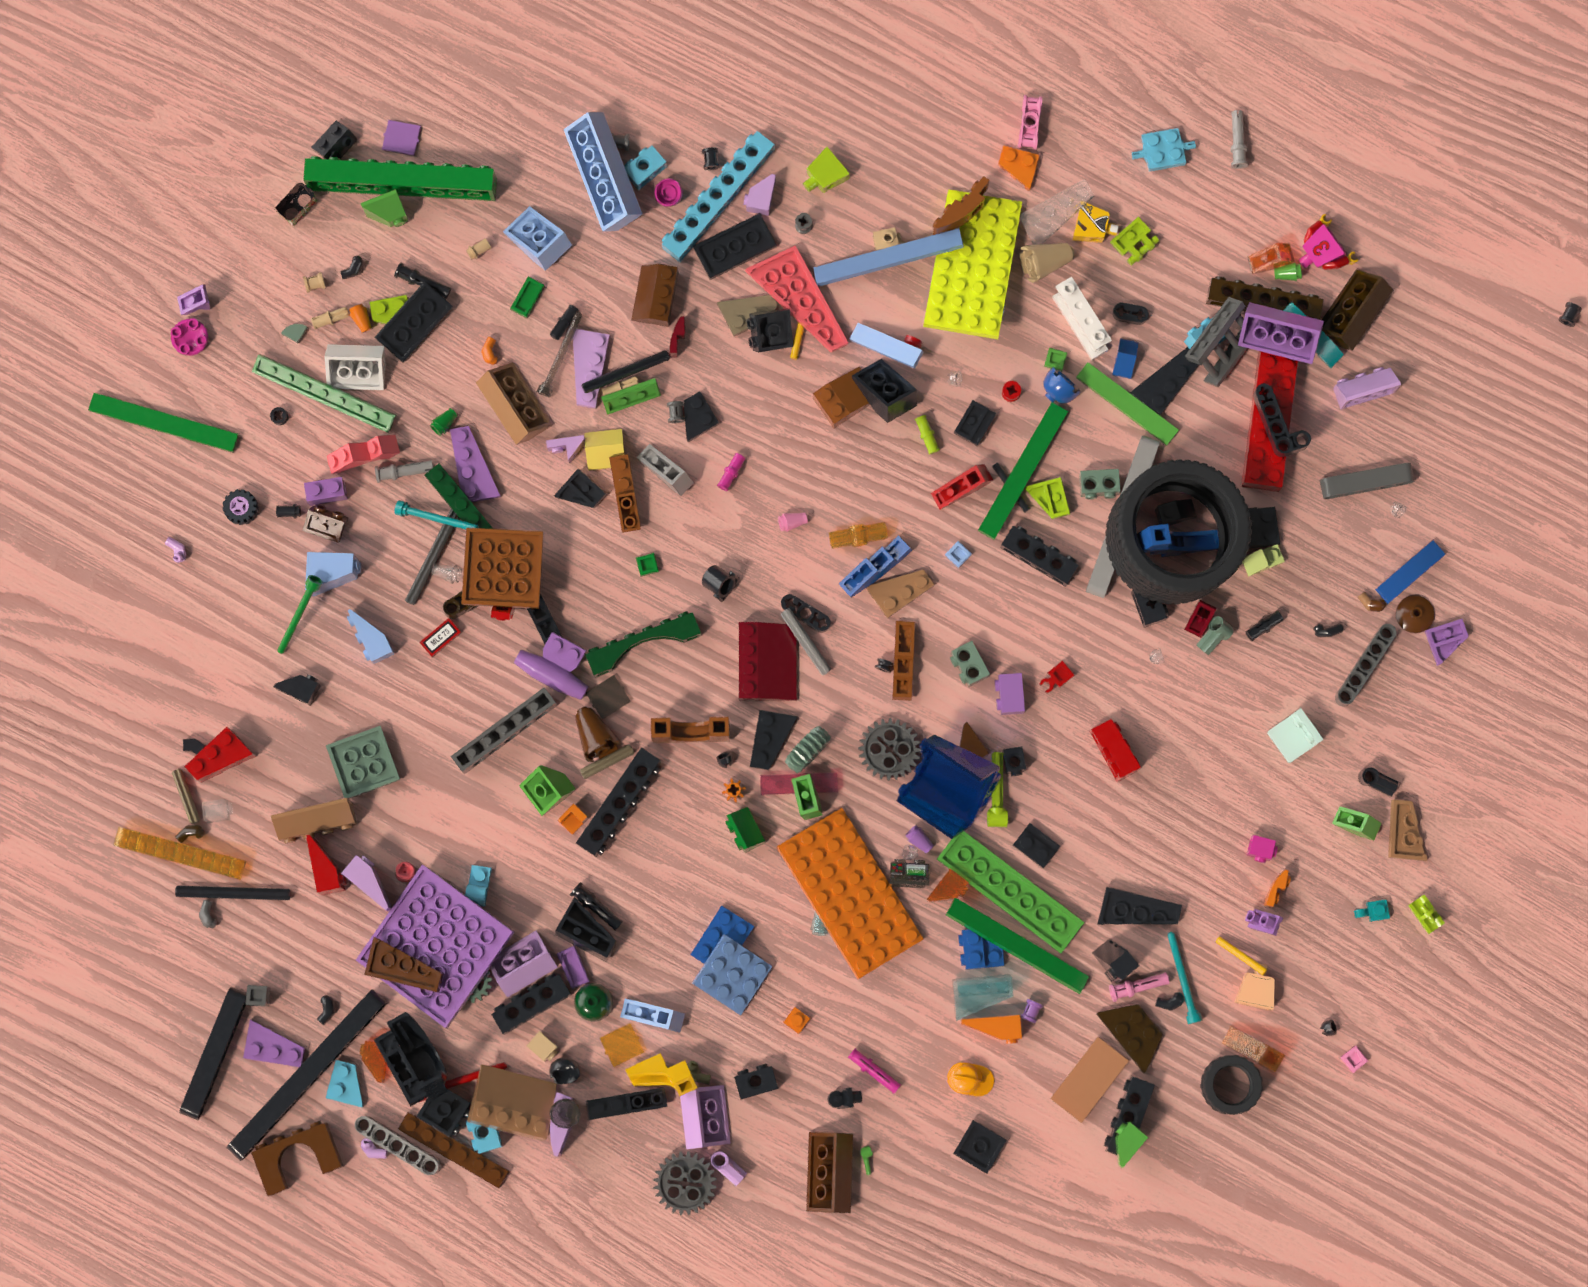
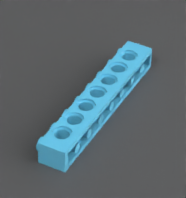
[662,131,775,262]

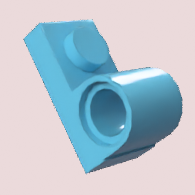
[465,865,492,907]

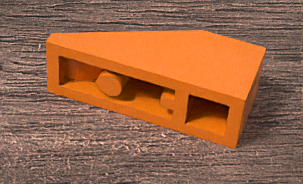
[961,1015,1022,1044]

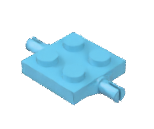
[1131,128,1196,172]

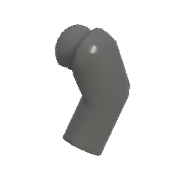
[199,900,217,928]

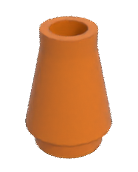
[349,303,372,333]

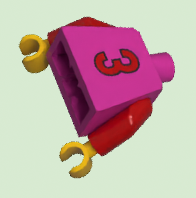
[1299,214,1359,270]

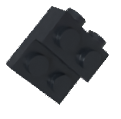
[747,309,793,353]
[1248,506,1280,549]
[416,1088,471,1137]

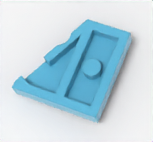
[326,1060,363,1108]

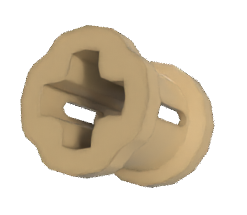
[303,272,326,293]

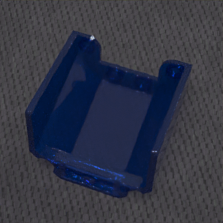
[896,734,1001,839]

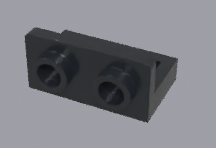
[311,120,357,160]

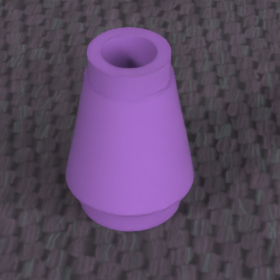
[905,825,934,853]

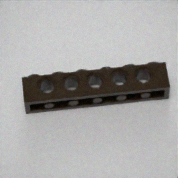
[1206,276,1324,320]

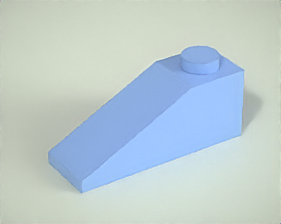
[620,998,685,1033]

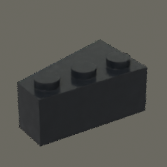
[555,897,616,962]

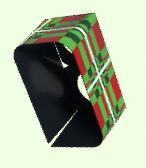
[275,183,317,226]

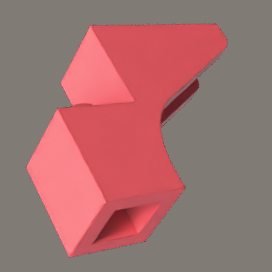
[327,435,400,474]

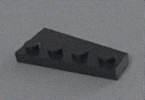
[1130,347,1199,415]
[1097,886,1182,925]

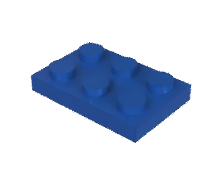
[690,906,754,964]

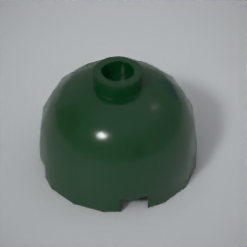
[574,983,613,1022]

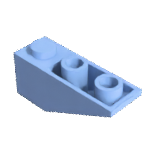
[347,609,394,664]

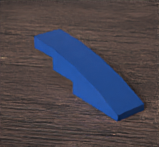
[839,535,912,598]
[1375,540,1446,604]

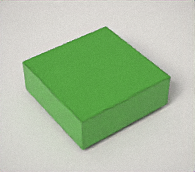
[1044,348,1067,372]

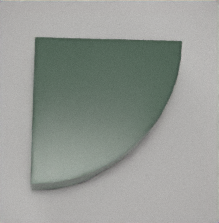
[281,324,308,344]

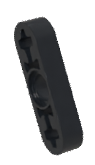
[781,594,831,633]

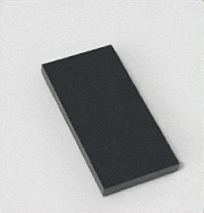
[693,213,777,280]
[374,281,453,363]

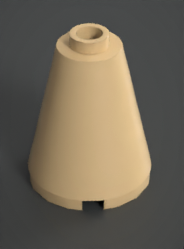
[1020,243,1075,283]

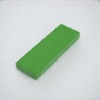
[601,378,661,415]

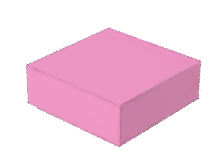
[1340,1046,1368,1073]

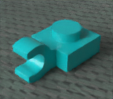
[1354,899,1390,922]

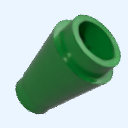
[430,408,458,436]

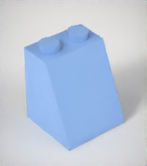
[305,552,361,596]

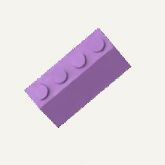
[1238,302,1324,364]

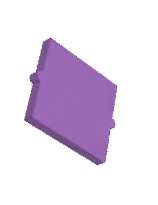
[382,120,421,156]

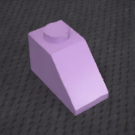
[743,174,776,216]

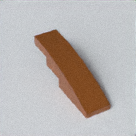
[892,621,915,701]

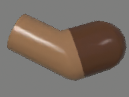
[1358,592,1386,612]

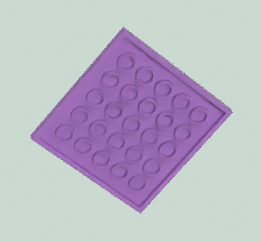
[356,864,514,1028]

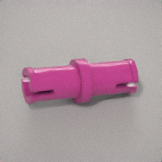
[717,453,746,492]

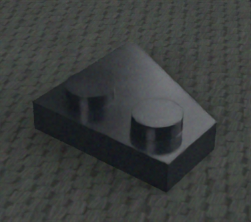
[684,391,719,443]
[554,469,607,508]

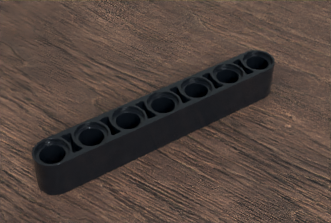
[179,987,247,1120]

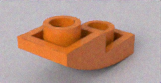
[1264,870,1291,908]

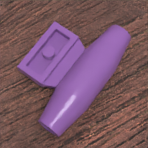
[514,632,589,700]

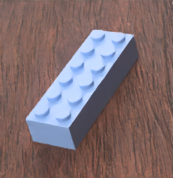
[564,112,642,232]

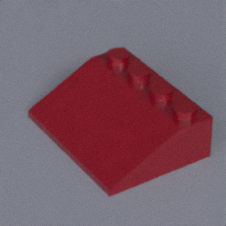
[739,622,797,701]

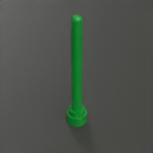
[277,575,323,654]

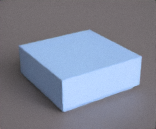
[945,541,972,568]

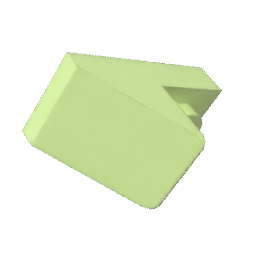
[1242,544,1285,577]

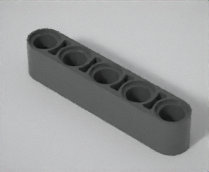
[1319,463,1415,499]
[1335,624,1396,707]

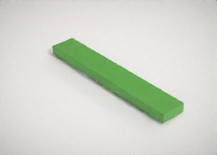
[1076,362,1179,446]

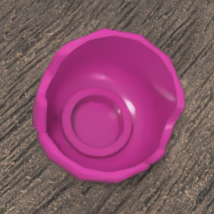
[654,178,683,207]

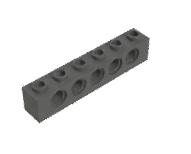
[451,688,557,774]

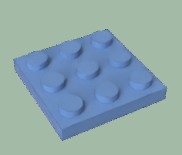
[692,934,772,1015]

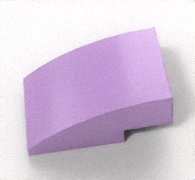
[550,1092,574,1157]

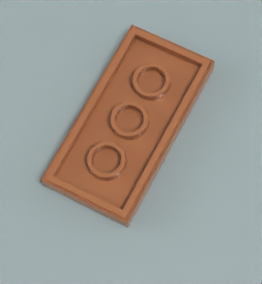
[1050,1037,1129,1123]

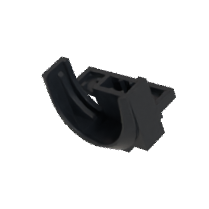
[374,1012,448,1107]

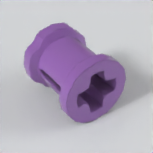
[1020,999,1043,1024]

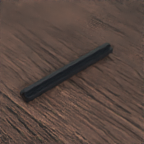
[582,350,670,393]

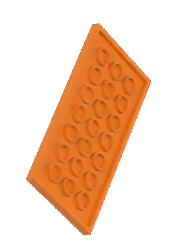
[776,808,924,980]

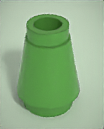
[1274,262,1302,281]

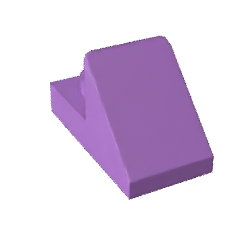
[177,284,210,315]

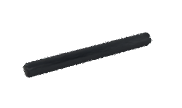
[175,886,291,900]

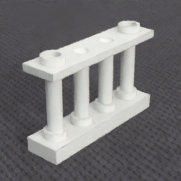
[1052,277,1112,360]

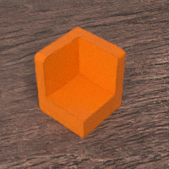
[558,803,589,834]

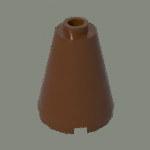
[575,707,621,762]

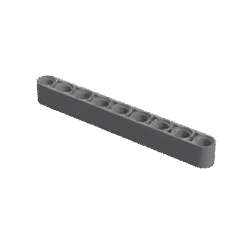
[1086,435,1160,598]

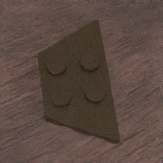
[1096,1004,1162,1074]

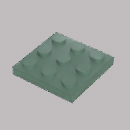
[326,726,400,799]

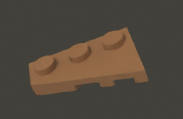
[866,570,934,619]
[1388,799,1428,861]

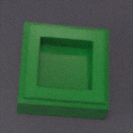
[636,553,659,577]

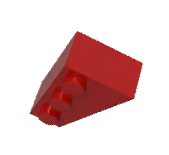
[1090,719,1141,782]
[184,727,257,783]

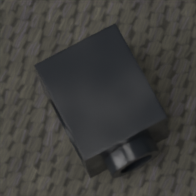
[1002,746,1026,777]

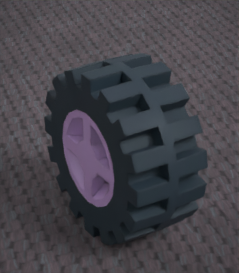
[222,489,259,525]

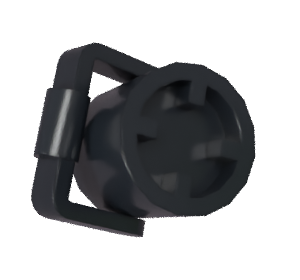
[702,565,739,602]

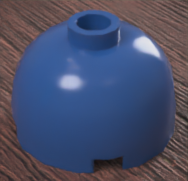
[1043,367,1081,403]

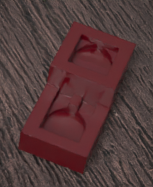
[669,316,685,358]

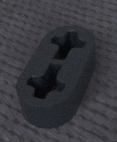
[1112,303,1149,325]

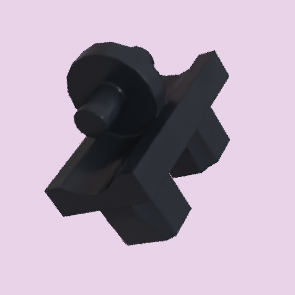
[827,1087,862,1109]

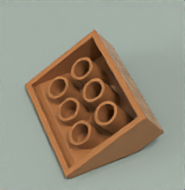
[467,1064,557,1141]

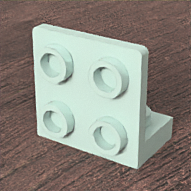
[1267,708,1324,763]

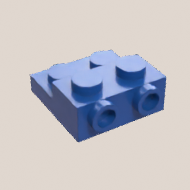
[958,930,1004,970]

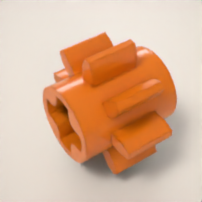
[722,778,746,803]

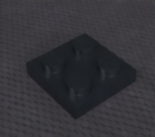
[953,1120,1007,1174]

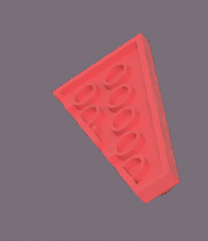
[745,245,848,353]

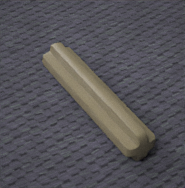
[580,744,634,779]
[172,769,200,824]

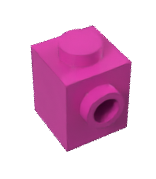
[1247,835,1278,863]

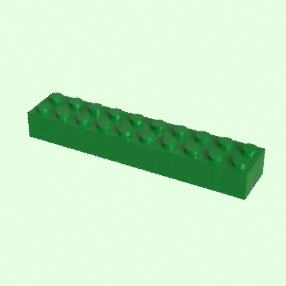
[303,156,497,201]

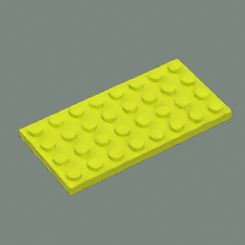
[923,189,1022,340]

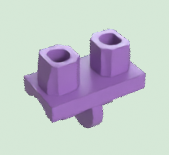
[1245,909,1283,936]

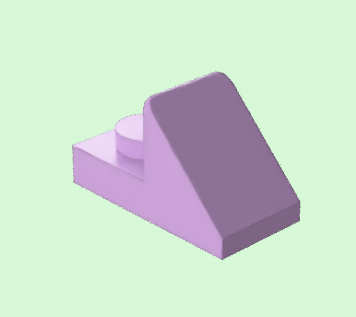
[546,435,585,463]

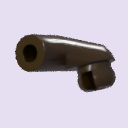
[175,825,205,843]

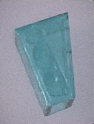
[952,974,1013,1021]

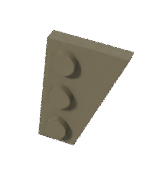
[717,295,783,337]

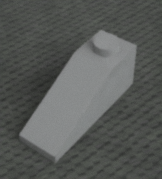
[637,444,694,496]

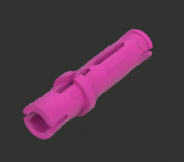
[848,1048,901,1094]

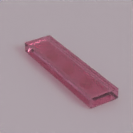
[760,773,838,795]

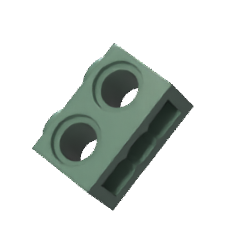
[1079,469,1120,500]
[950,641,990,687]

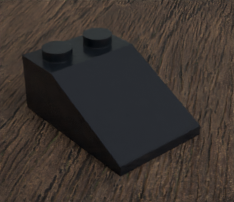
[852,359,917,423]

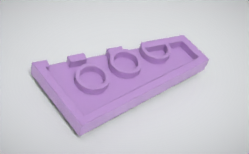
[572,328,610,409]

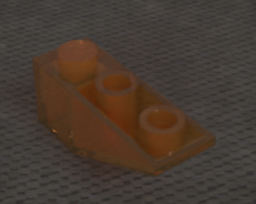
[1222,1026,1285,1073]

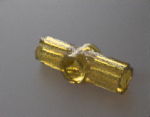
[829,522,888,549]

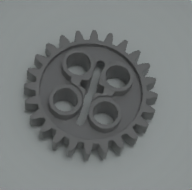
[858,718,921,781]
[653,1151,717,1216]

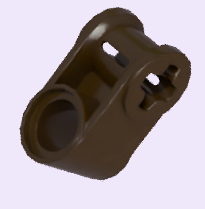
[443,591,478,619]

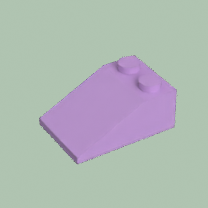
[342,855,392,912]

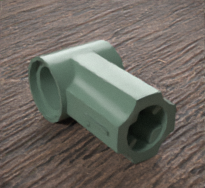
[1196,616,1233,656]

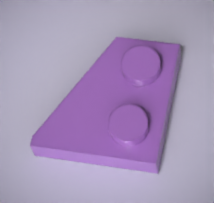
[1425,619,1469,666]

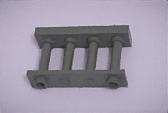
[1185,297,1247,387]

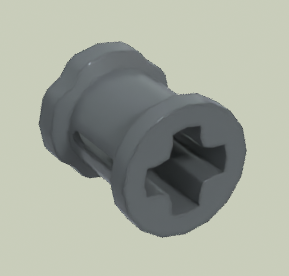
[795,213,812,234]
[667,401,685,424]

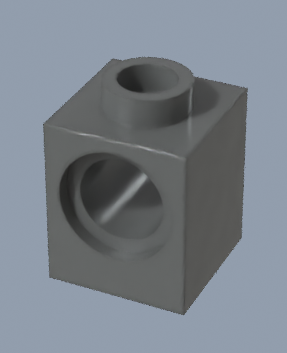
[246,985,271,1007]

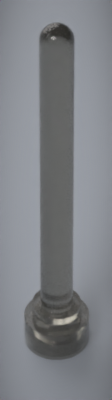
[536,312,582,398]

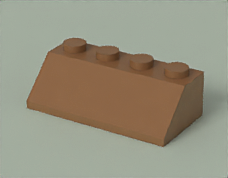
[476,363,553,445]
[271,798,357,844]

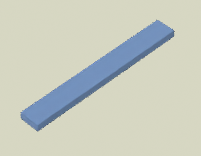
[813,228,964,287]

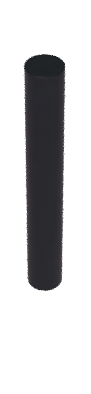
[992,462,1031,513]

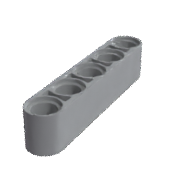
[355,1116,441,1175]

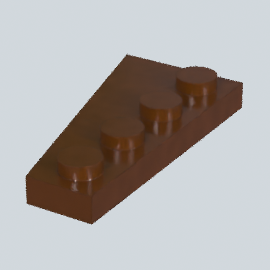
[364,937,444,993]

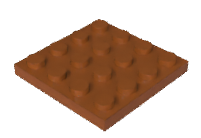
[461,528,544,609]

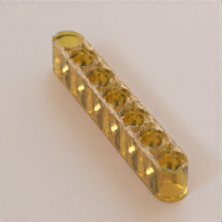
[113,827,246,880]

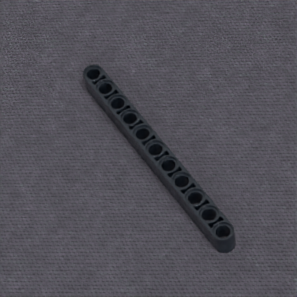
[226,989,387,1161]

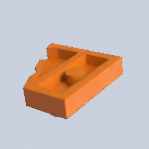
[998,146,1039,191]

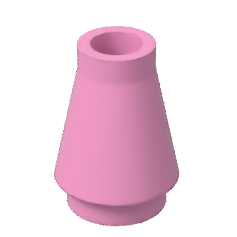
[778,512,808,532]

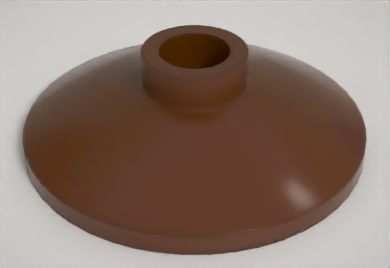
[1396,595,1434,633]

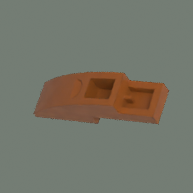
[932,176,990,235]
[609,454,641,533]

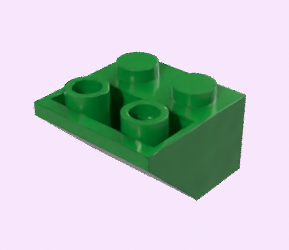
[725,807,766,853]

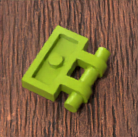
[1110,217,1159,266]

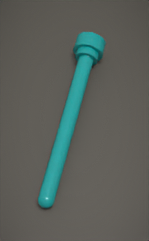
[394,500,479,530]
[1167,932,1203,1024]

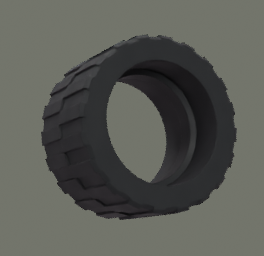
[1200,1055,1263,1115]

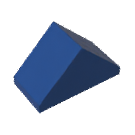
[1112,338,1139,379]

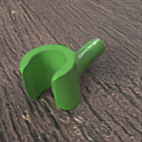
[860,1146,873,1175]

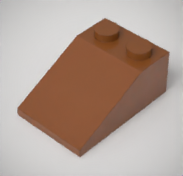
[813,366,870,429]

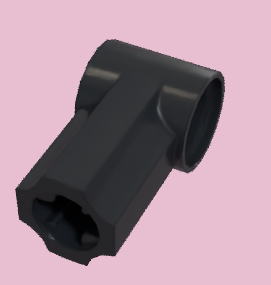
[1358,767,1398,797]

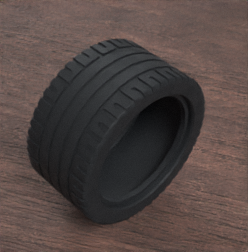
[1105,459,1252,604]

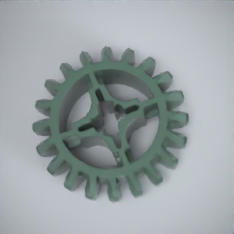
[785,726,831,773]

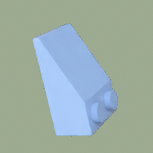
[503,206,572,271]

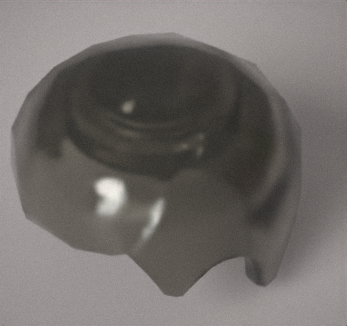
[550,1098,581,1129]

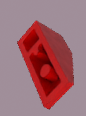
[931,464,994,510]

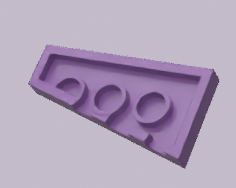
[450,426,501,502]

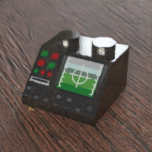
[889,859,929,889]

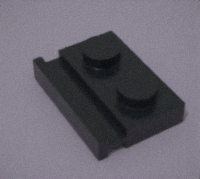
[954,400,996,447]
[1012,823,1060,869]

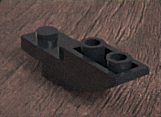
[585,1088,667,1120]

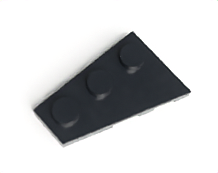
[750,710,797,771]

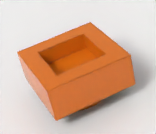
[783,1007,810,1034]

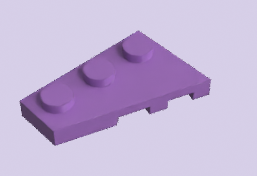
[243,1020,305,1067]

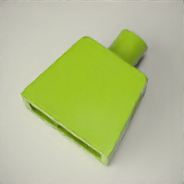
[803,147,850,193]

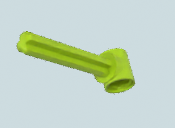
[987,752,1008,827]

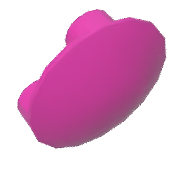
[170,318,208,356]

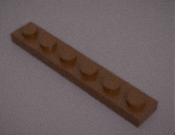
[398,1112,509,1188]

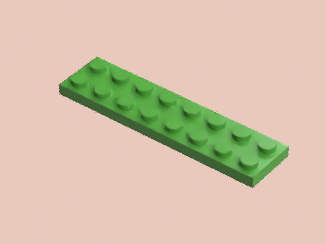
[936,828,1084,954]

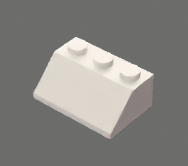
[325,344,385,390]

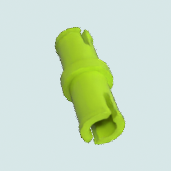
[915,415,940,455]

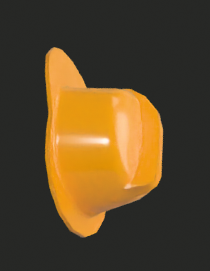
[947,1062,994,1096]

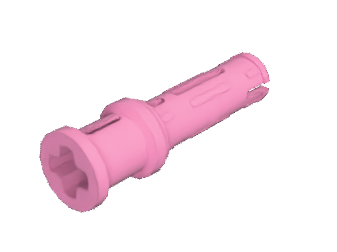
[1109,972,1169,1002]

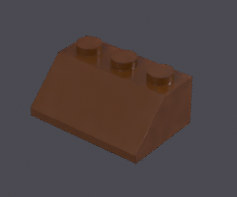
[631,264,679,327]

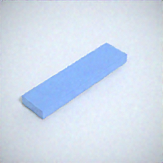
[849,323,924,369]

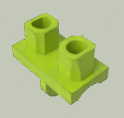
[1408,894,1445,934]

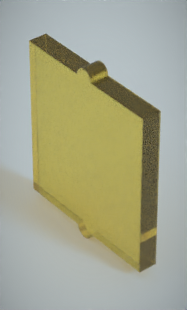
[600,1023,644,1067]

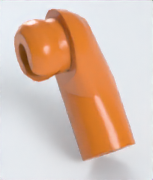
[481,337,498,365]

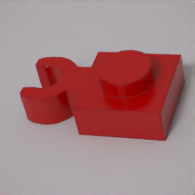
[1039,660,1075,694]

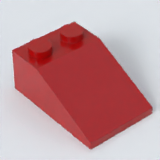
[306,835,347,896]

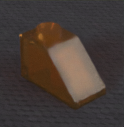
[1247,243,1295,274]
[926,869,969,903]
[360,1040,387,1083]

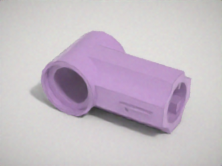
[711,1151,747,1186]

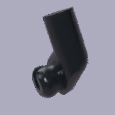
[340,255,364,280]
[1313,623,1343,638]
[1155,992,1184,1011]
[317,995,335,1025]

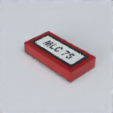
[419,618,461,657]

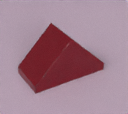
[1184,600,1217,638]

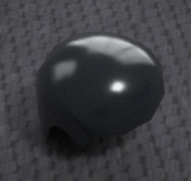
[549,1057,580,1084]

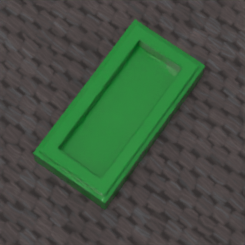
[510,276,545,319]

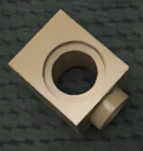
[527,1031,558,1062]

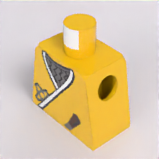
[1072,202,1119,243]

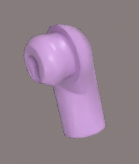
[165,536,186,563]
[361,1138,387,1159]

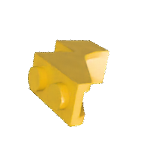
[625,1053,697,1096]

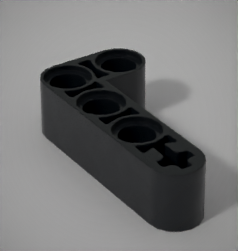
[1253,383,1311,457]

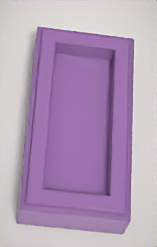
[557,946,590,989]

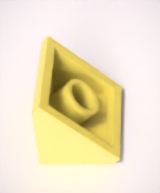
[584,429,625,471]

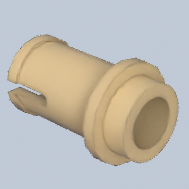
[466,238,491,260]

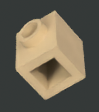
[873,228,902,251]

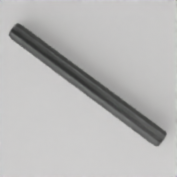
[405,509,459,605]

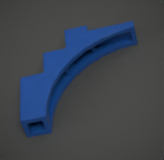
[1137,524,1219,557]

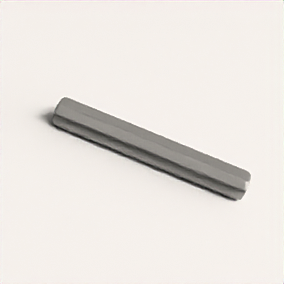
[781,608,831,675]

